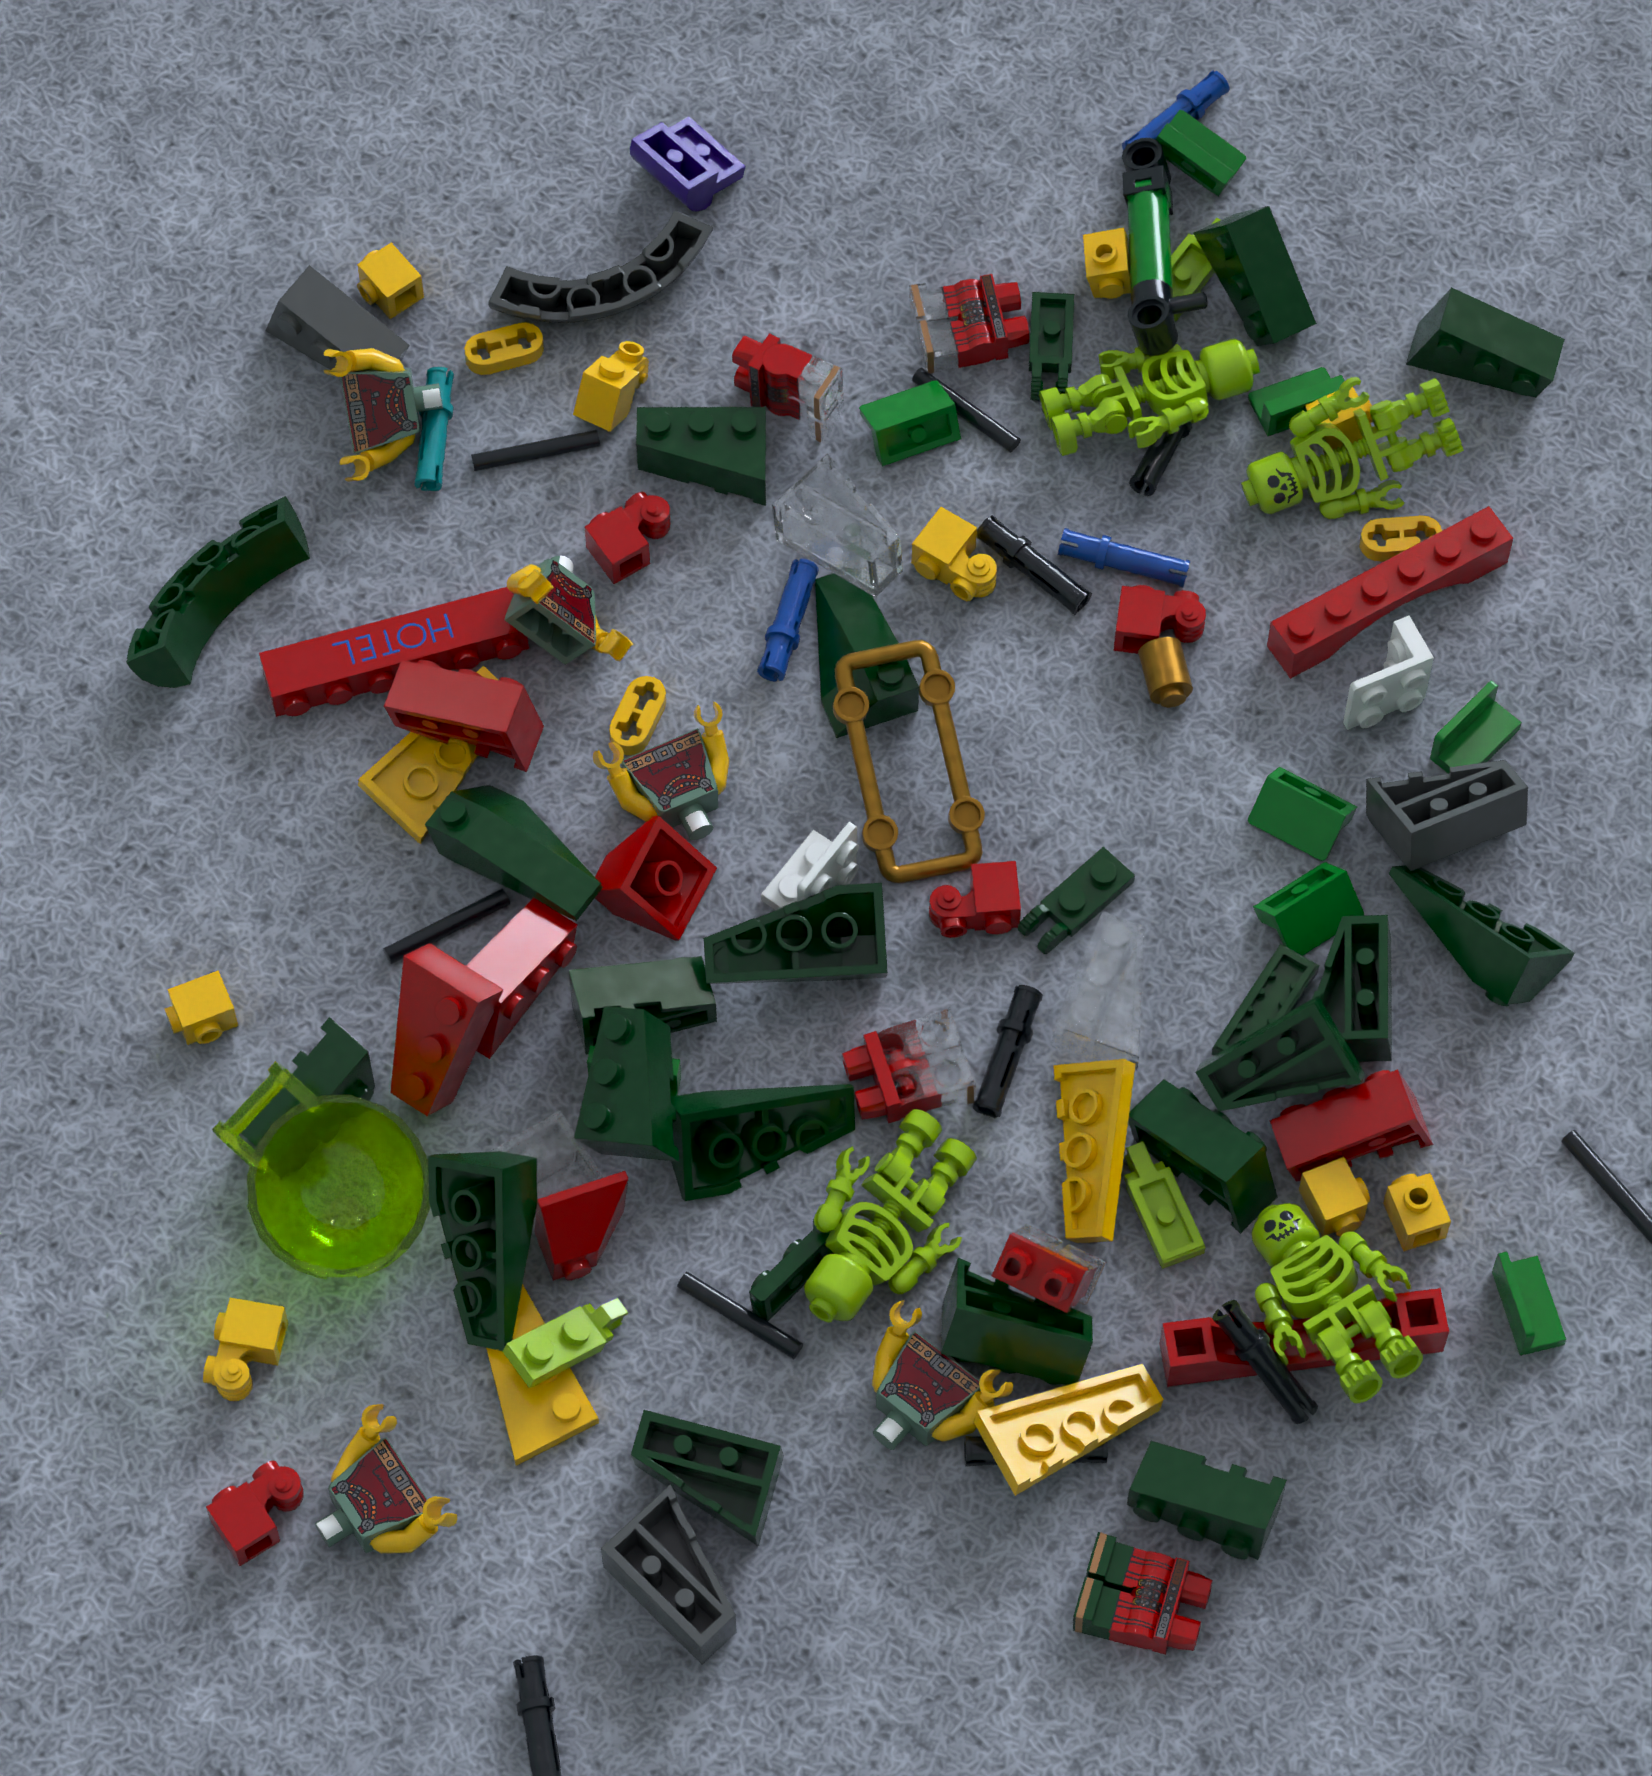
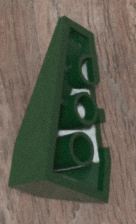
[815,566,919,738]
[425,785,603,921]
[1389,865,1575,1007]
[703,883,888,984]
[671,1084,855,1201]
[428,1151,537,1351]

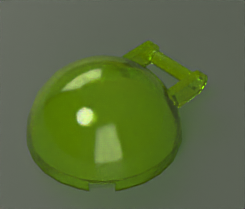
[212,1061,430,1280]

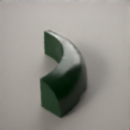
[126,496,310,688]

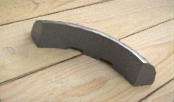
[488,210,713,323]

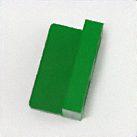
[1156,110,1246,197]
[1248,367,1345,437]
[859,380,961,467]
[1430,680,1522,774]
[1248,767,1357,861]
[1253,862,1364,956]
[1492,1251,1566,1356]

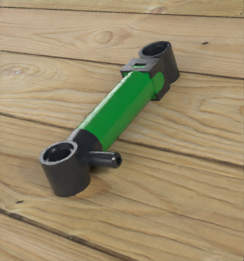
[1122,138,1208,356]

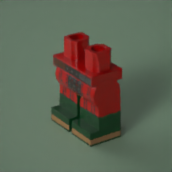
[1073,1532,1213,1655]

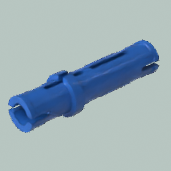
[1122,70,1230,150]
[1058,528,1190,588]
[757,558,819,682]

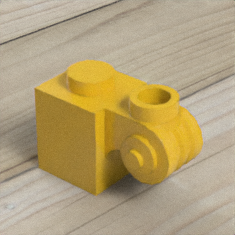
[573,341,649,432]
[911,507,997,601]
[203,1297,288,1401]

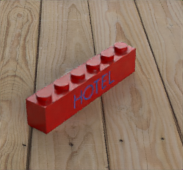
[259,587,529,717]

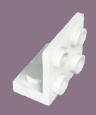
[1343,616,1434,730]
[761,822,859,910]

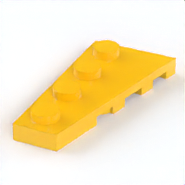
[358,666,498,844]
[1053,1059,1135,1243]
[486,1284,599,1466]
[974,1363,1164,1496]

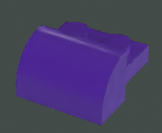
[630,116,746,212]

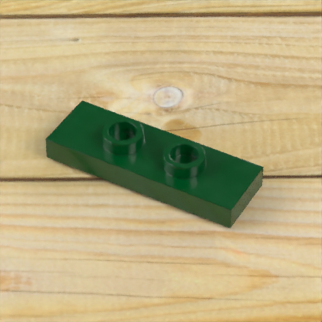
[1211,944,1320,1056]

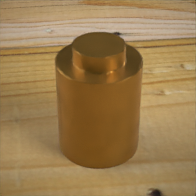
[1138,637,1193,708]

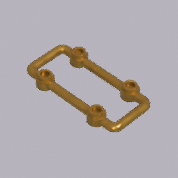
[833,640,985,883]

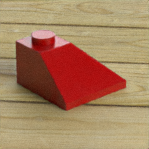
[595,816,717,941]
[534,1171,628,1281]

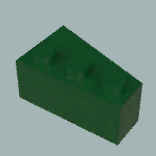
[636,407,766,506]

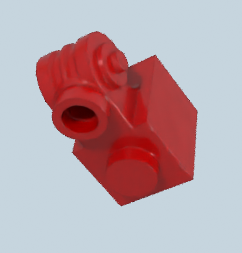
[584,492,671,584]
[1113,585,1206,654]
[929,861,1021,938]
[206,1460,304,1566]

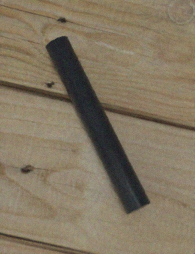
[912,367,1021,453]
[471,430,600,471]
[383,888,510,964]
[1561,1130,1652,1244]
[677,1272,803,1359]

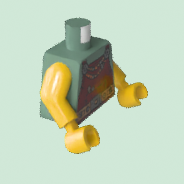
[323,348,443,482]
[505,556,633,665]
[593,702,730,841]
[872,1300,1013,1450]
[315,1404,458,1554]

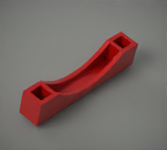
[1267,506,1513,679]
[1159,1288,1449,1387]

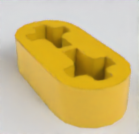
[464,322,544,375]
[1359,515,1443,562]
[609,676,666,756]

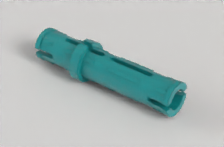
[414,367,454,491]

